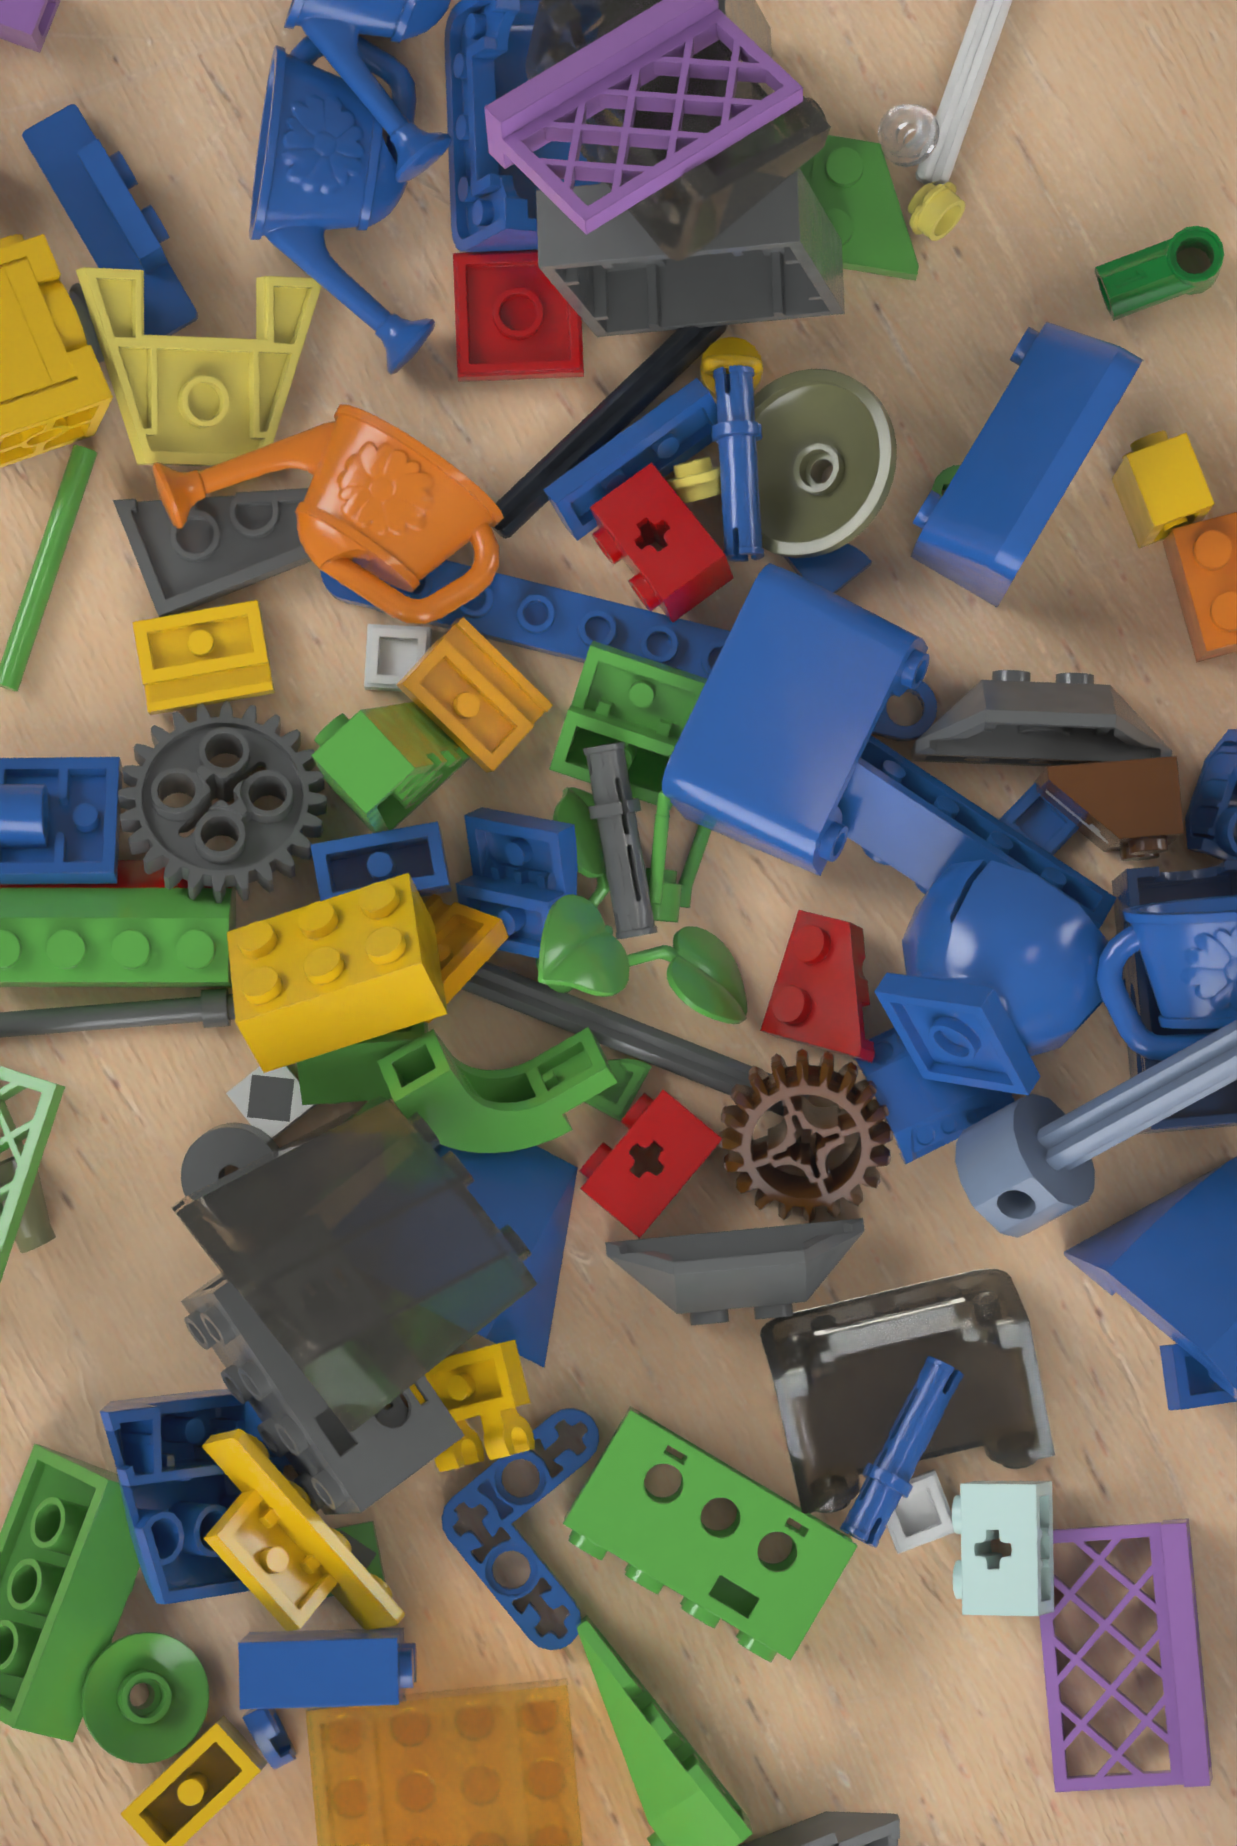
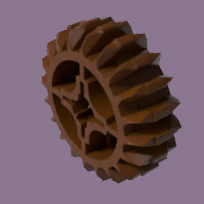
[719,1049,893,1223]

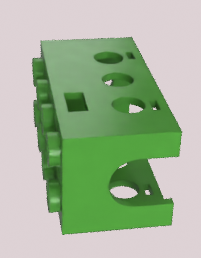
[563,1406,858,1662]

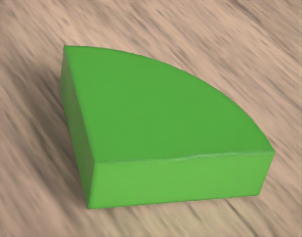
[584,1058,652,1122]

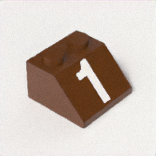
[1034,756,1184,861]

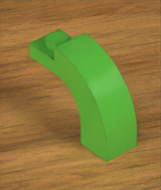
[377,1027,618,1153]

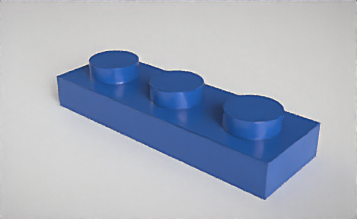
[543,378,717,541]

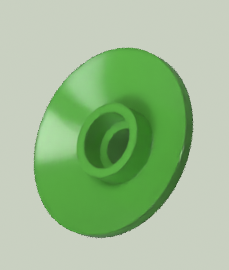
[81,1632,209,1764]

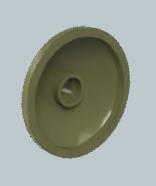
[754,369,897,558]

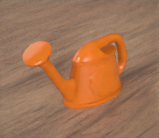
[152,404,504,624]

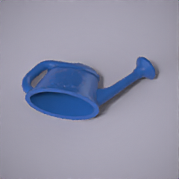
[284,0,451,183]
[249,35,435,375]
[1096,895,1237,1061]

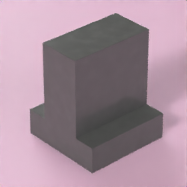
[536,0,845,337]

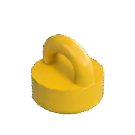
[700,336,763,398]

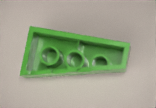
[311,702,470,833]

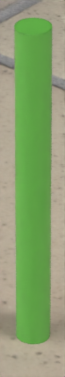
[0,445,98,692]

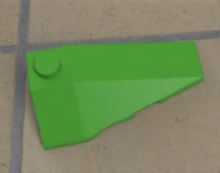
[576,1615,753,1846]

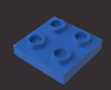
[0,757,123,884]

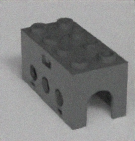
[181,1218,465,1515]

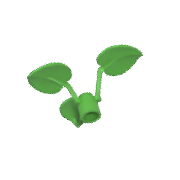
[536,787,748,1024]

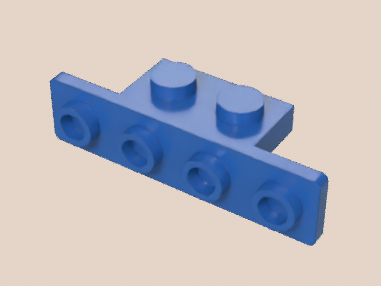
[22,104,198,336]

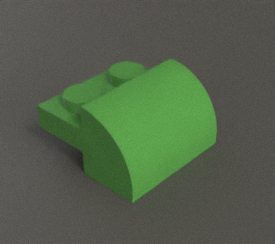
[549,641,707,810]

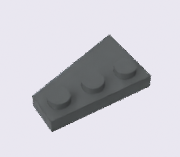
[113,488,312,617]

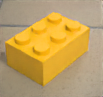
[227,873,448,1073]

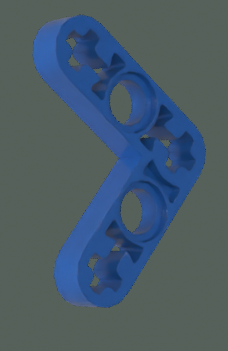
[441,1408,599,1650]

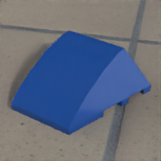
[331,1140,578,1368]
[1064,1156,1237,1400]
[100,1389,291,1605]

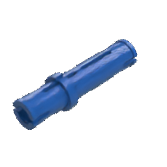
[711,365,765,562]
[840,1356,964,1548]

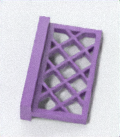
[484,0,803,235]
[1039,1518,1213,1792]

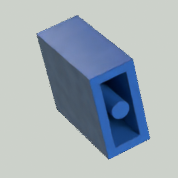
[238,1628,417,1710]

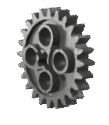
[118,701,327,903]

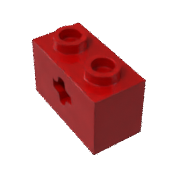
[590,462,734,623]
[579,1090,722,1239]

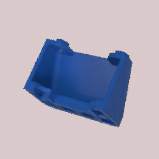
[444,0,601,252]
[662,563,930,876]

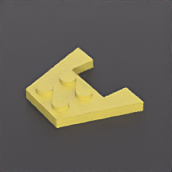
[76,267,322,467]

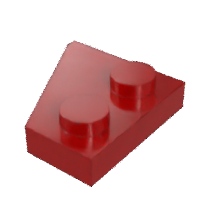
[760,910,875,1063]

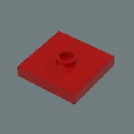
[453,250,584,382]

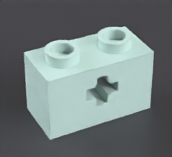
[952,1481,1054,1616]

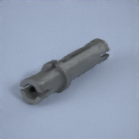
[583,742,658,939]

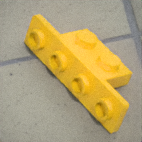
[202,1429,405,1631]

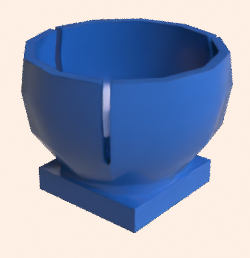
[874,859,1108,1096]

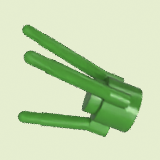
[646,790,712,923]

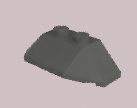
[911,670,1172,767]
[605,1218,864,1325]

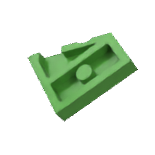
[810,133,919,281]

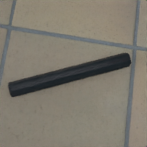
[492,325,728,539]

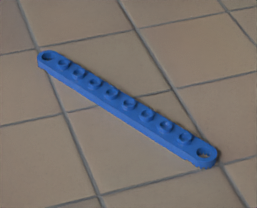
[320,560,937,741]

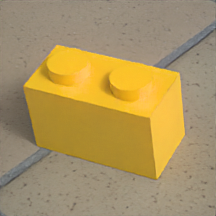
[1112,430,1215,549]
[120,1715,267,1846]

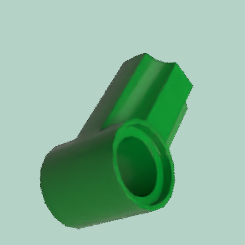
[1095,226,1224,321]

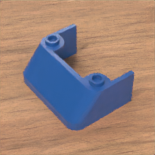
[910,322,1143,607]

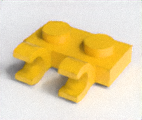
[409,1340,535,1472]

